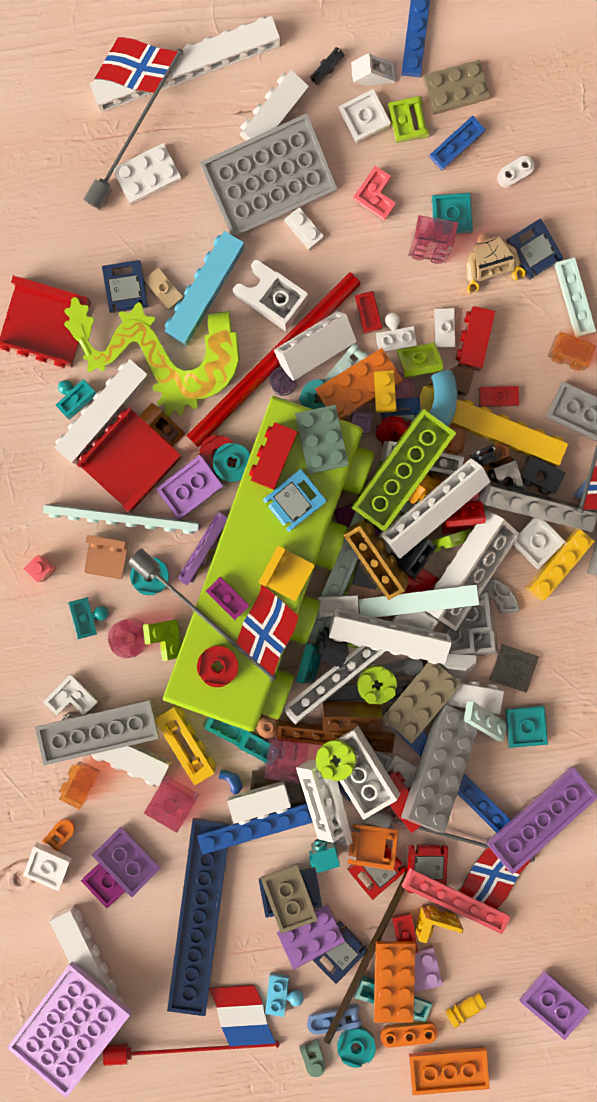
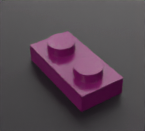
[206,576,250,620]

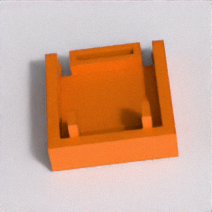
[348,824,399,871]

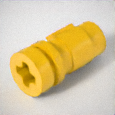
[445,992,487,1029]

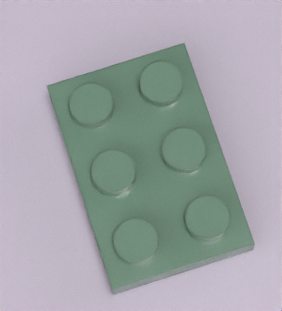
[295,405,349,475]

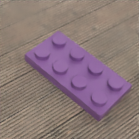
[178,512,228,586]

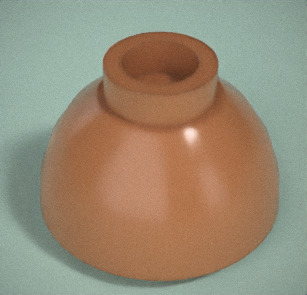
[255,714,281,738]

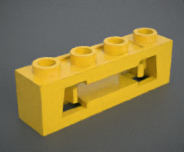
[155,705,216,786]

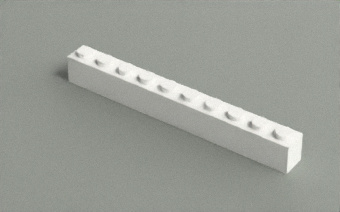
[90,16,280,113]

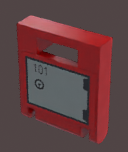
[347,844,407,901]
[406,844,448,893]

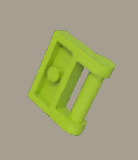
[388,96,430,143]

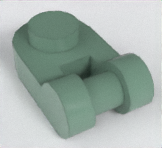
[299,1040,326,1077]

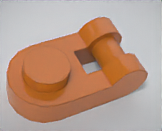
[42,818,75,851]

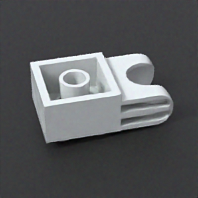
[232,260,308,332]

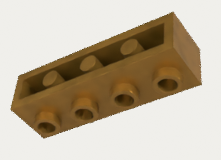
[344,518,409,600]

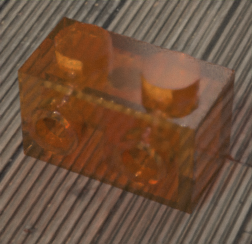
[547,331,597,371]
[59,761,100,810]

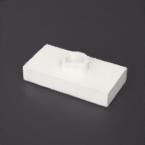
[434,308,455,348]

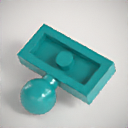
[56,379,96,420]
[68,597,109,640]

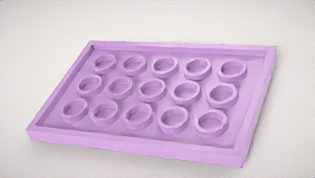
[7,961,133,1098]

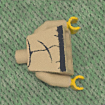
[466,233,526,293]

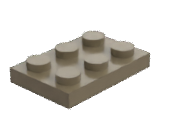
[423,59,490,115]
[261,863,318,934]

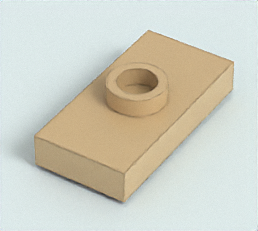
[144,268,184,311]

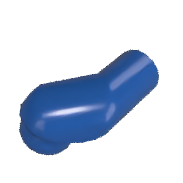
[218,769,242,794]

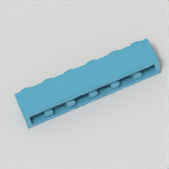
[164,231,245,346]

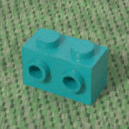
[309,839,340,873]

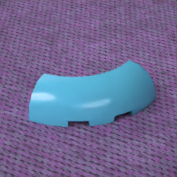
[430,370,458,426]

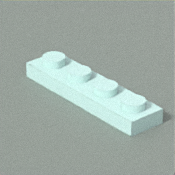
[555,257,596,338]

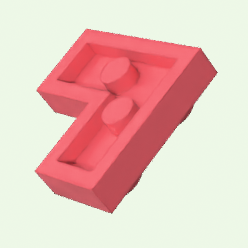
[353,165,396,221]

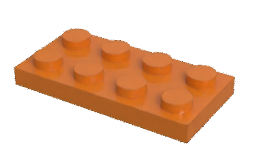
[315,348,403,420]
[374,941,416,1023]
[409,1047,490,1095]

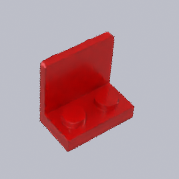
[442,501,486,534]

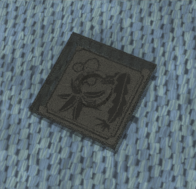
[489,644,539,693]

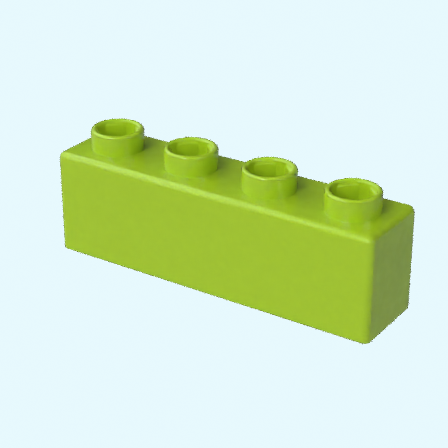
[163,395,374,731]

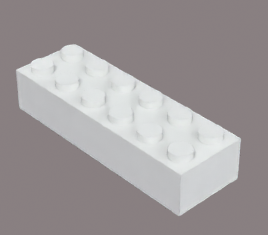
[426,510,520,631]

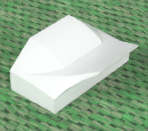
[439,654,476,681]

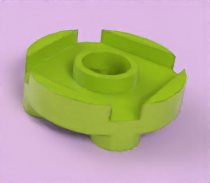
[357,665,397,704]
[316,739,357,781]

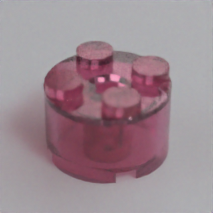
[108,618,149,659]

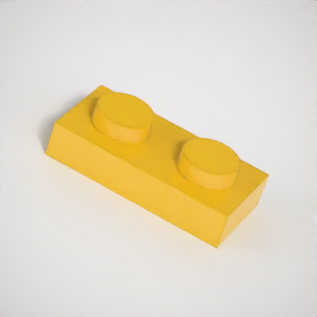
[374,370,396,413]

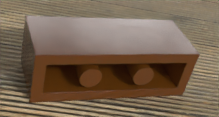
[321,701,383,732]

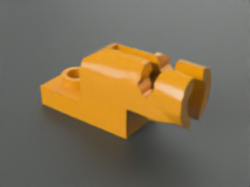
[408,474,443,504]

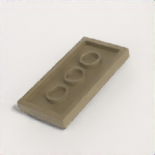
[383,661,462,743]

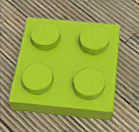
[397,342,443,378]

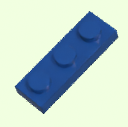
[429,115,486,171]

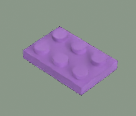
[156,454,225,520]
[92,827,160,897]
[277,905,346,970]
[519,970,590,1040]

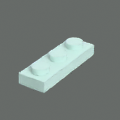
[464,702,506,741]

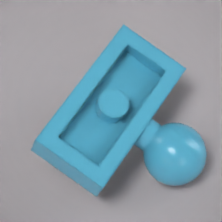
[265,973,304,1017]

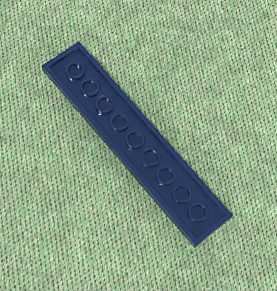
[167,818,231,1016]

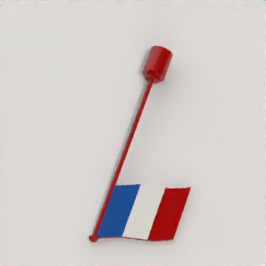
[103,985,280,1066]

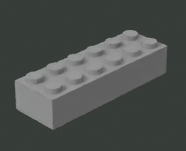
[401,705,478,833]

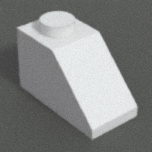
[351,53,396,86]

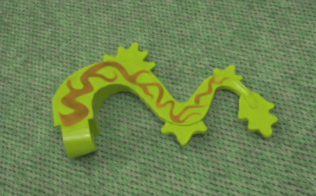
[64,297,240,417]

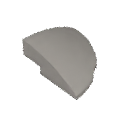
[441,592,499,656]

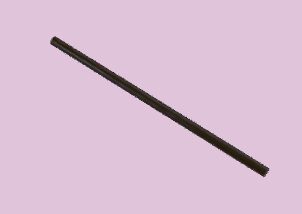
[323,851,417,1044]

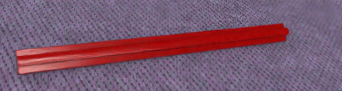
[186,272,361,447]

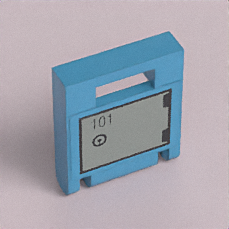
[263,469,327,532]

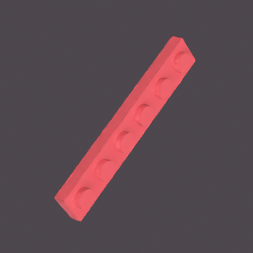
[402,868,510,934]

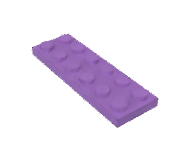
[486,767,597,874]

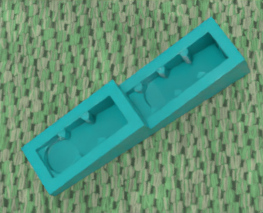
[203,717,281,766]
[354,975,433,1022]

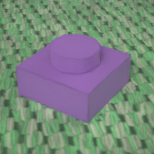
[352,412,372,434]

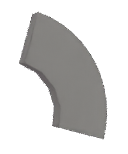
[481,578,520,613]

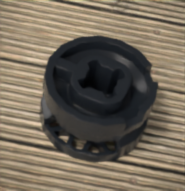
[469,444,501,466]

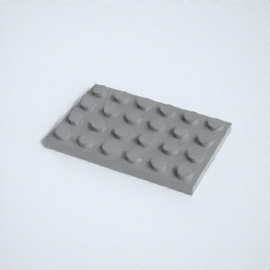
[199,113,337,236]

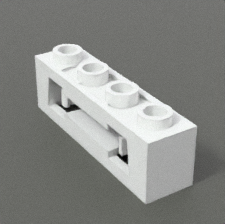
[296,759,347,843]

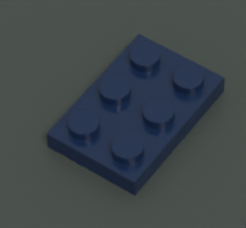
[259,867,322,918]

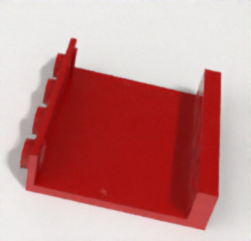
[0,275,91,369]
[77,408,182,513]

